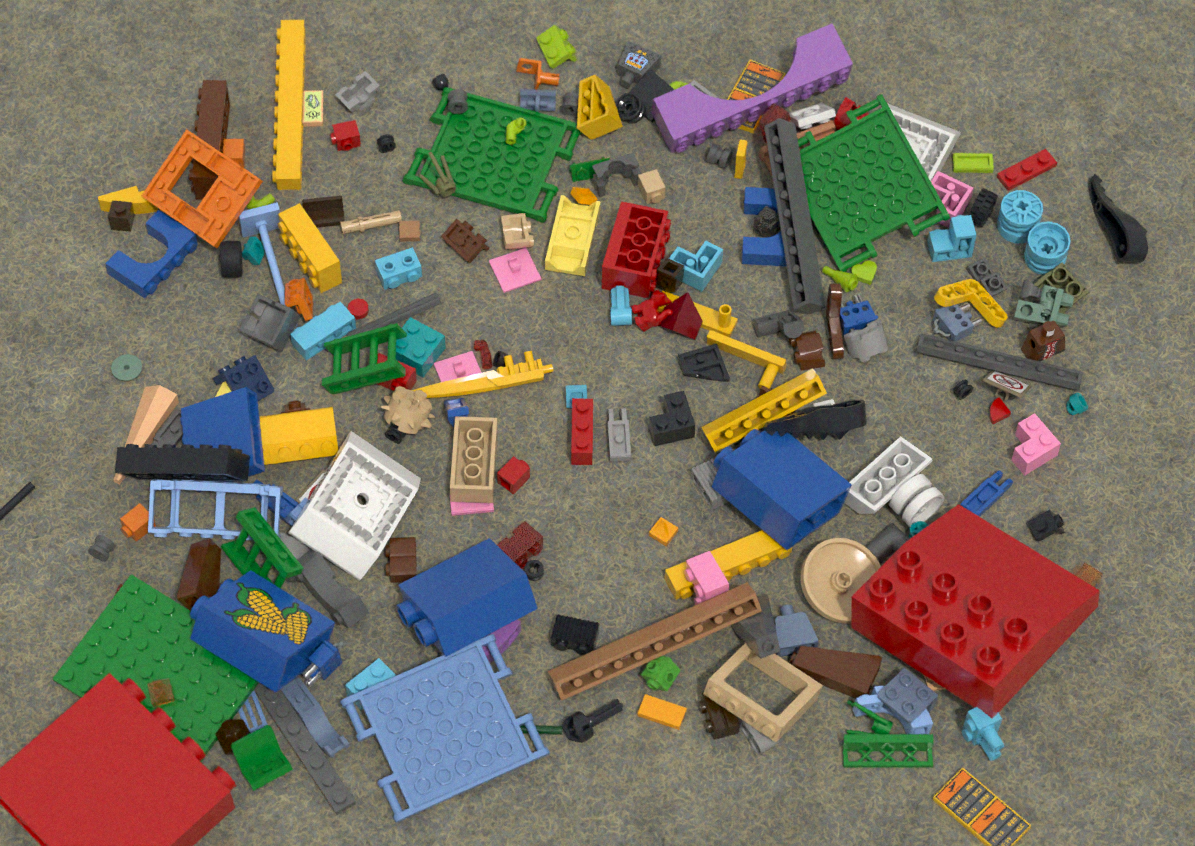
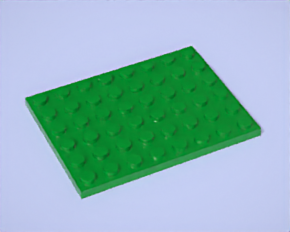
[53,574,259,762]

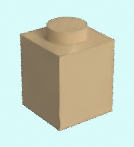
[638,169,666,204]

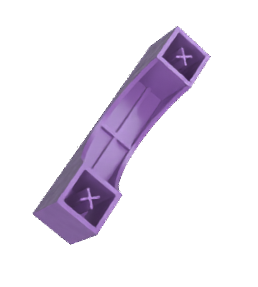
[651,24,853,153]

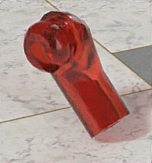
[473,339,492,369]

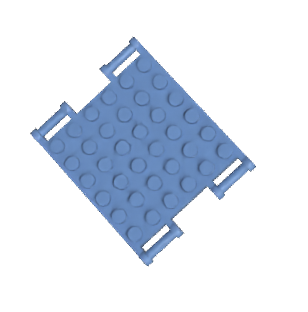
[340,634,550,823]

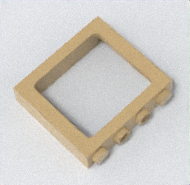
[703,643,823,742]

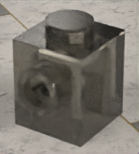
[753,206,781,238]

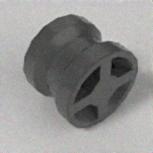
[448,89,468,114]
[561,92,579,116]
[88,535,116,562]

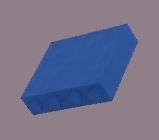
[180,387,265,492]

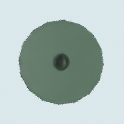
[111,354,142,381]

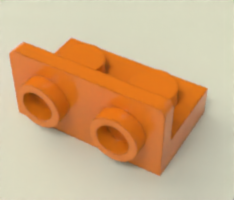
[285,278,313,321]

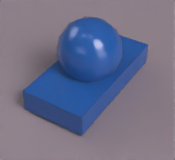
[444,398,469,427]

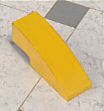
[98,186,162,214]

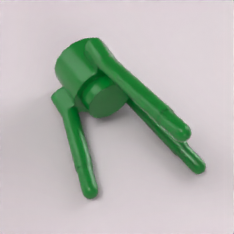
[846,700,893,734]

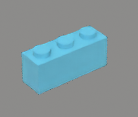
[290,302,356,361]

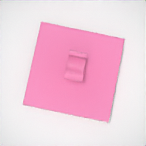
[489,248,542,293]
[433,351,482,397]

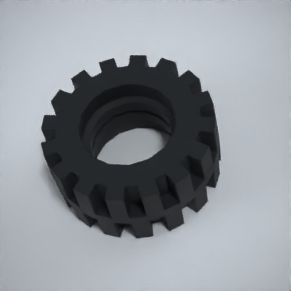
[969,188,998,227]

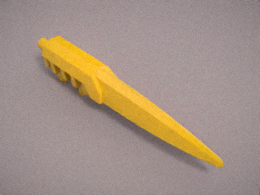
[412,351,553,398]

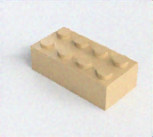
[450,416,498,503]

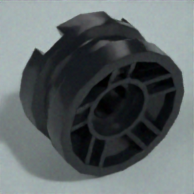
[615,93,645,124]

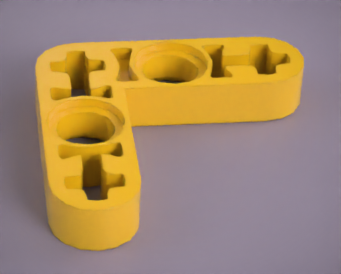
[934,279,1008,328]

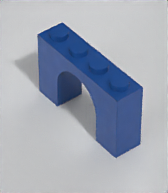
[742,187,787,266]
[105,210,198,299]

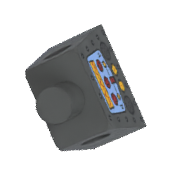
[618,41,661,88]

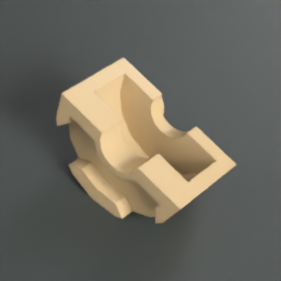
[501,213,534,250]

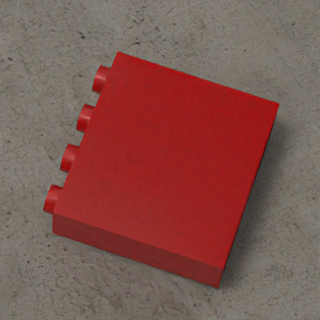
[0,673,236,846]

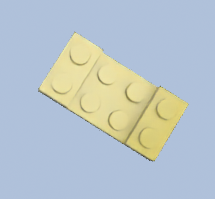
[545,195,600,276]

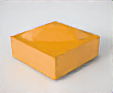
[570,187,598,205]
[649,517,678,546]

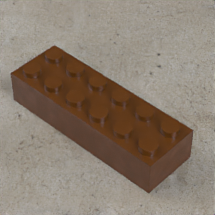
[189,80,230,200]

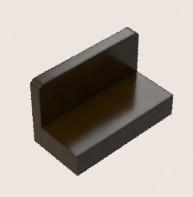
[302,195,345,228]

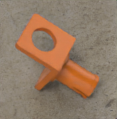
[516,58,559,90]

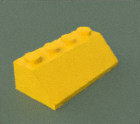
[259,407,338,465]

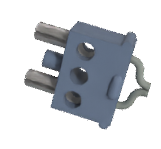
[933,302,982,342]

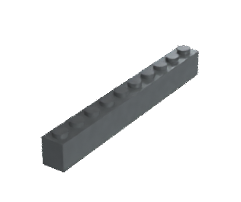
[764,118,825,314]

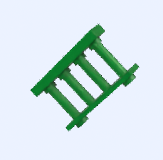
[322,323,407,394]
[221,507,304,589]

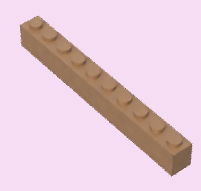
[548,582,762,701]

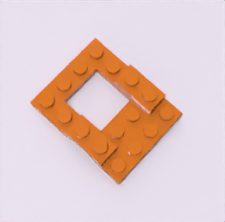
[141,129,263,248]

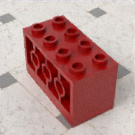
[602,201,671,299]

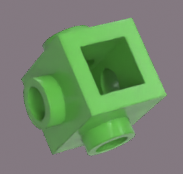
[641,656,681,692]

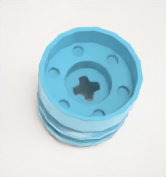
[997,190,1043,243]
[1024,222,1071,275]

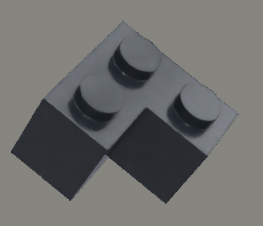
[649,391,695,446]

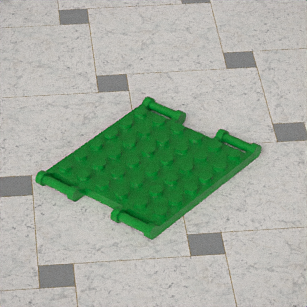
[402,87,582,223]
[798,94,951,272]

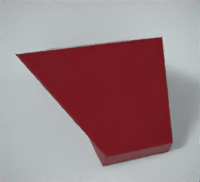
[658,292,703,340]

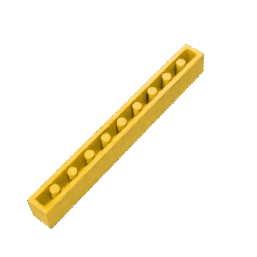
[272,20,306,190]

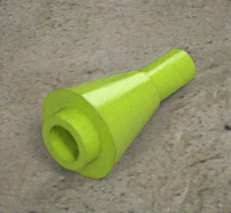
[822,266,858,293]

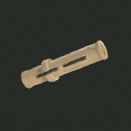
[340,210,402,235]

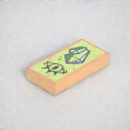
[303,90,324,127]

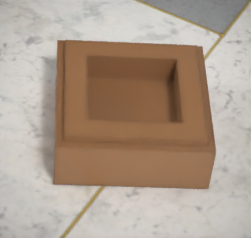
[399,221,420,242]

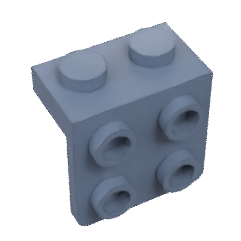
[877,668,938,723]

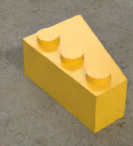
[577,75,623,140]

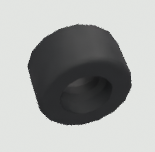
[220,241,243,278]

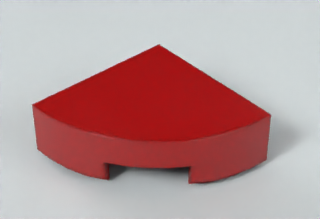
[990,397,1011,424]

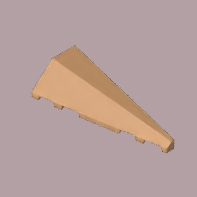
[114,385,179,485]

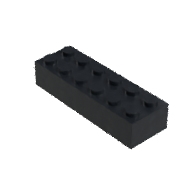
[115,444,250,481]

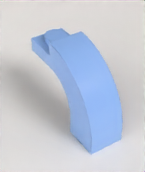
[852,686,933,734]

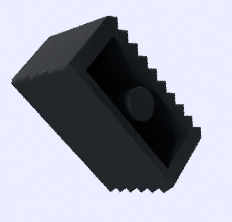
[551,614,599,655]

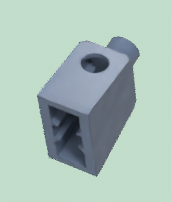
[774,604,818,657]

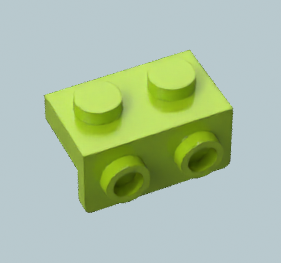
[536,24,577,69]

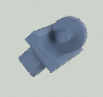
[520,89,556,112]

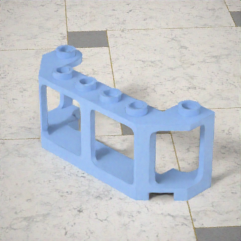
[148,479,283,540]

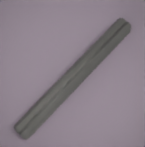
[347,293,441,337]

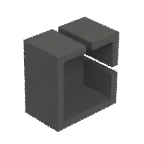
[239,294,300,352]

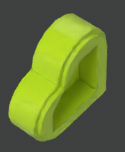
[851,260,877,285]

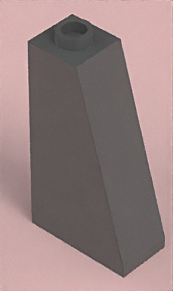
[731,594,780,659]

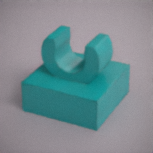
[242,236,265,265]

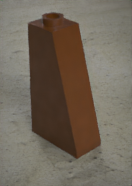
[177,539,221,611]
[790,646,883,699]

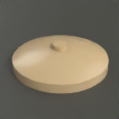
[801,538,881,623]

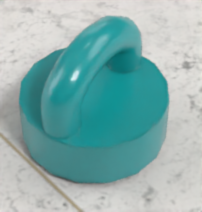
[1066,392,1088,415]

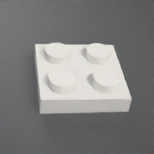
[785,103,836,129]

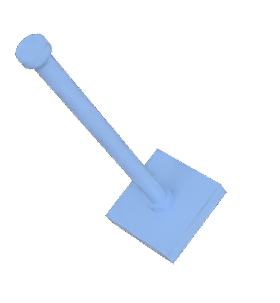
[239,203,297,327]

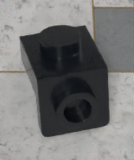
[1028,510,1065,542]

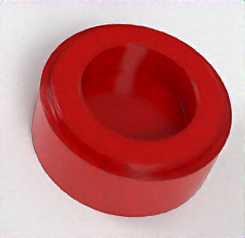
[348,299,369,320]

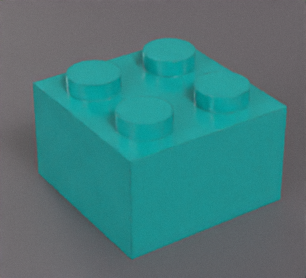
[387,317,446,378]

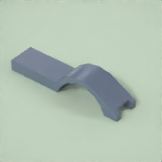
[281,677,350,758]

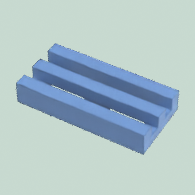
[238,690,268,733]

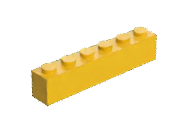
[701,369,827,452]
[664,530,792,600]

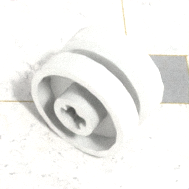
[889,474,944,527]

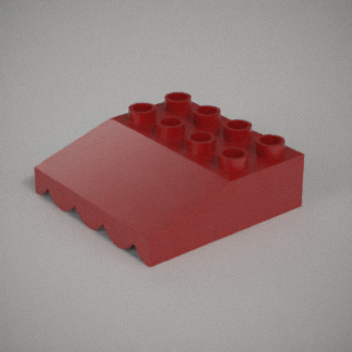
[851,504,1100,719]

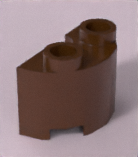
[789,330,825,371]

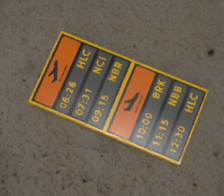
[727,60,785,134]
[933,768,1031,846]

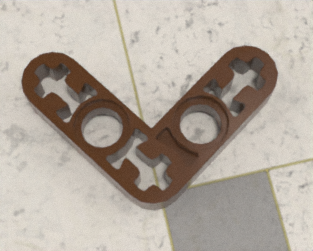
[826,283,844,359]

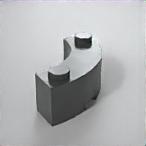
[294,550,369,628]

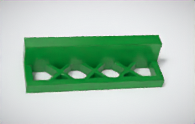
[842,734,934,768]

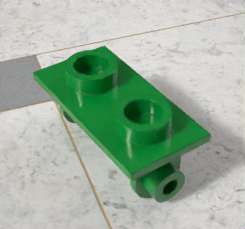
[569,157,611,182]

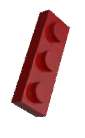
[997,149,1057,191]

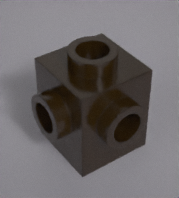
[215,719,250,755]

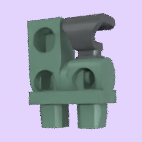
[1014,280,1074,327]

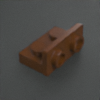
[441,218,490,263]

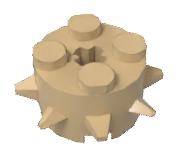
[381,386,435,434]

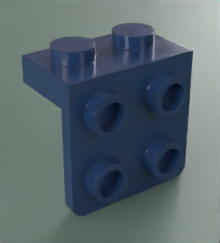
[213,355,274,401]

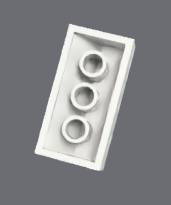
[844,436,932,514]

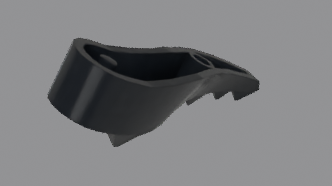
[1089,174,1148,263]
[764,400,867,440]

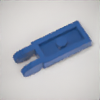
[960,470,1013,517]

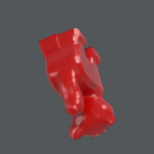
[631,290,673,332]

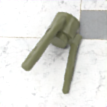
[419,152,456,197]

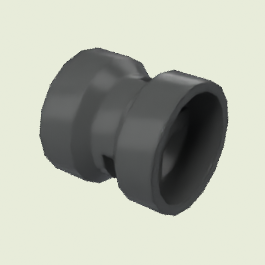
[707,144,733,169]

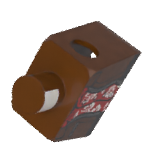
[1021,321,1065,362]

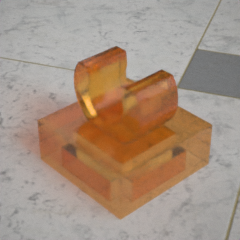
[147,678,175,707]

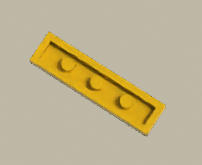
[658,290,738,337]
[707,330,786,389]

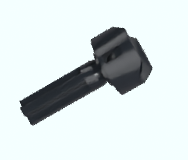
[562,699,623,743]

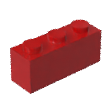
[571,398,593,465]

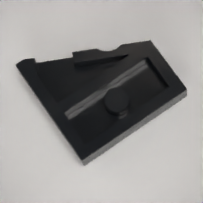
[677,343,730,382]

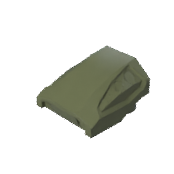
[1034,262,1090,314]

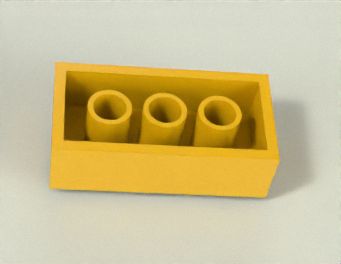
[277,203,342,293]

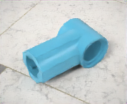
[610,286,632,326]

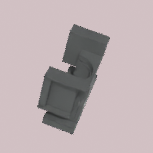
[592,153,642,197]

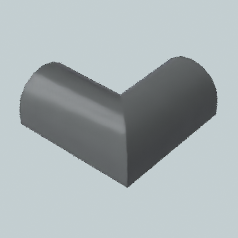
[752,310,804,338]
[865,523,910,564]

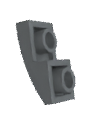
[966,257,1008,297]

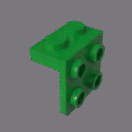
[231,725,293,791]

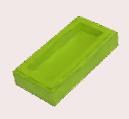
[952,153,994,173]

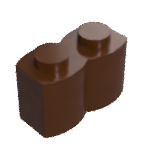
[386,537,417,583]

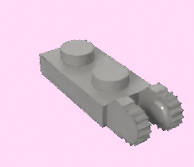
[608,408,631,461]

